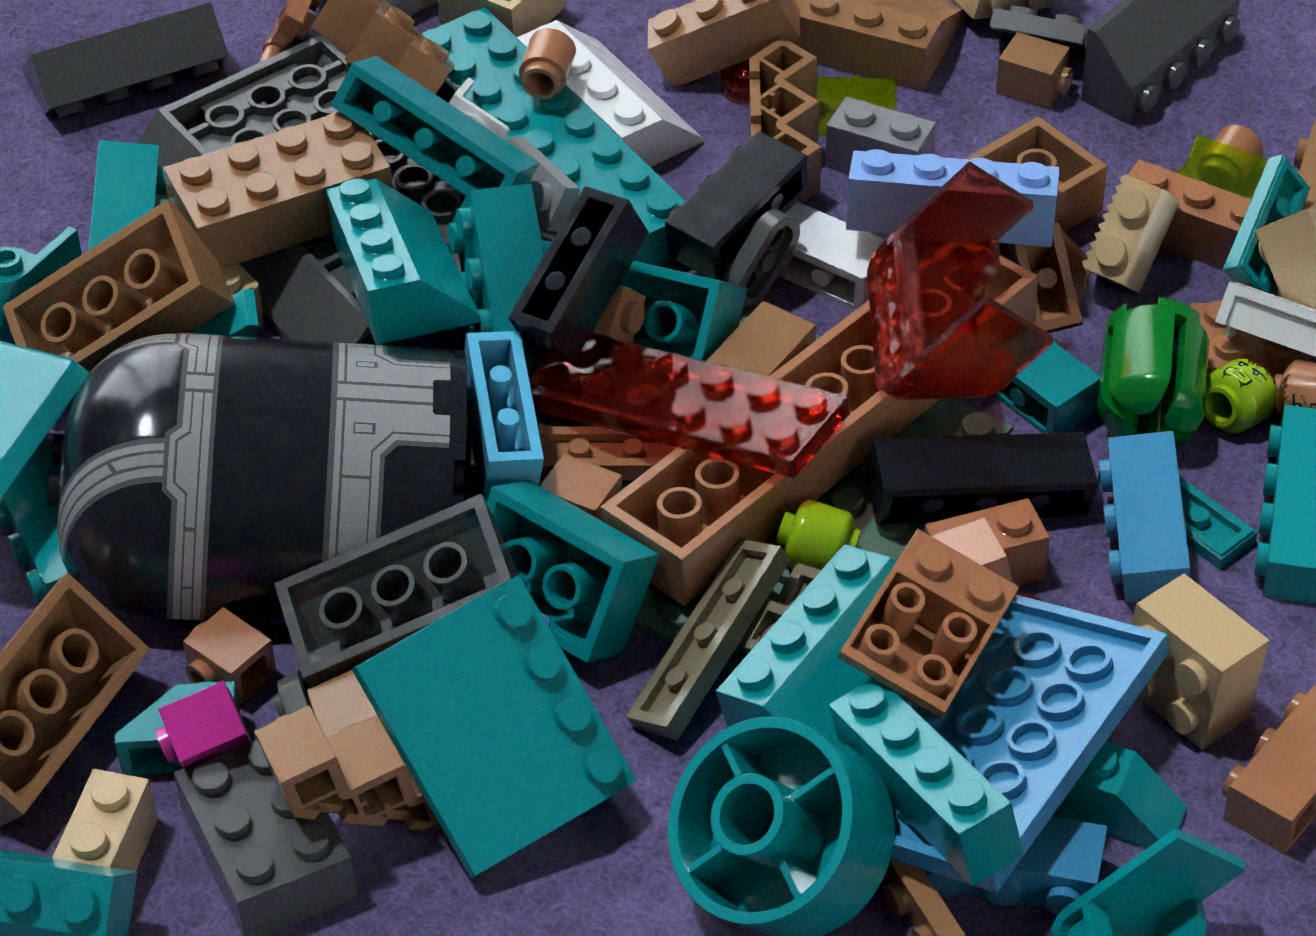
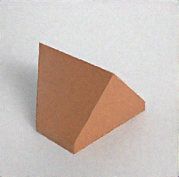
[1007,223,1091,332]

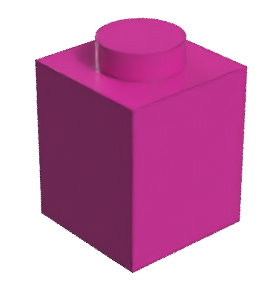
[155,680,252,768]

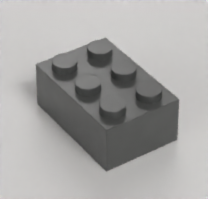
[174,740,358,936]

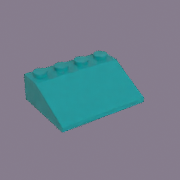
[352,575,637,878]

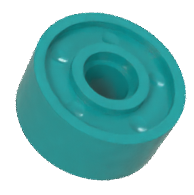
[668,716,895,936]

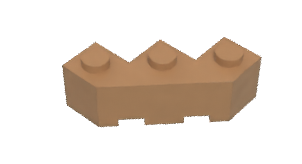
[311,0,455,95]
[749,37,822,204]
[254,705,439,830]

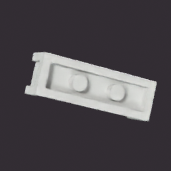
[1215,282,1316,357]

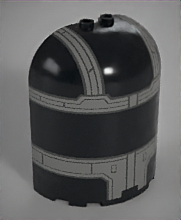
[47,333,467,625]

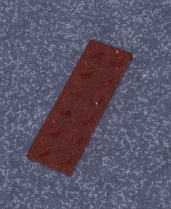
[529,333,850,478]

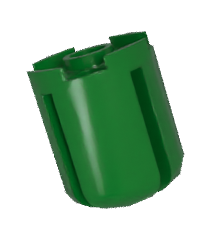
[1097,297,1209,447]

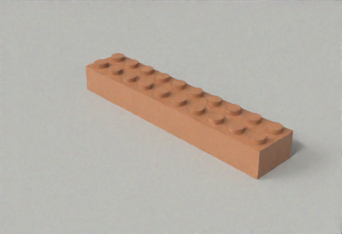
[600,239,1038,606]

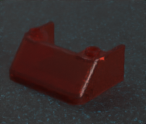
[867,161,1053,400]

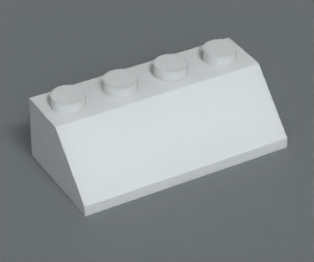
[517,20,703,167]

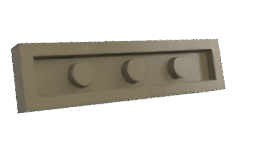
[626,539,791,741]

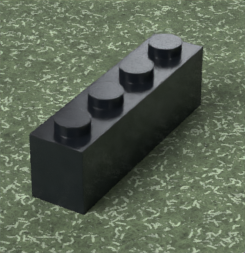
[865,431,1098,524]

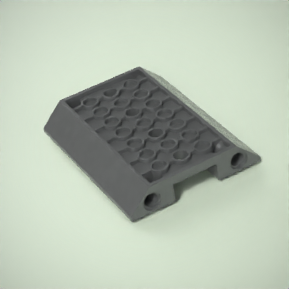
[137,34,557,347]

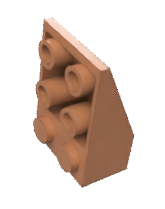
[837,528,1019,718]

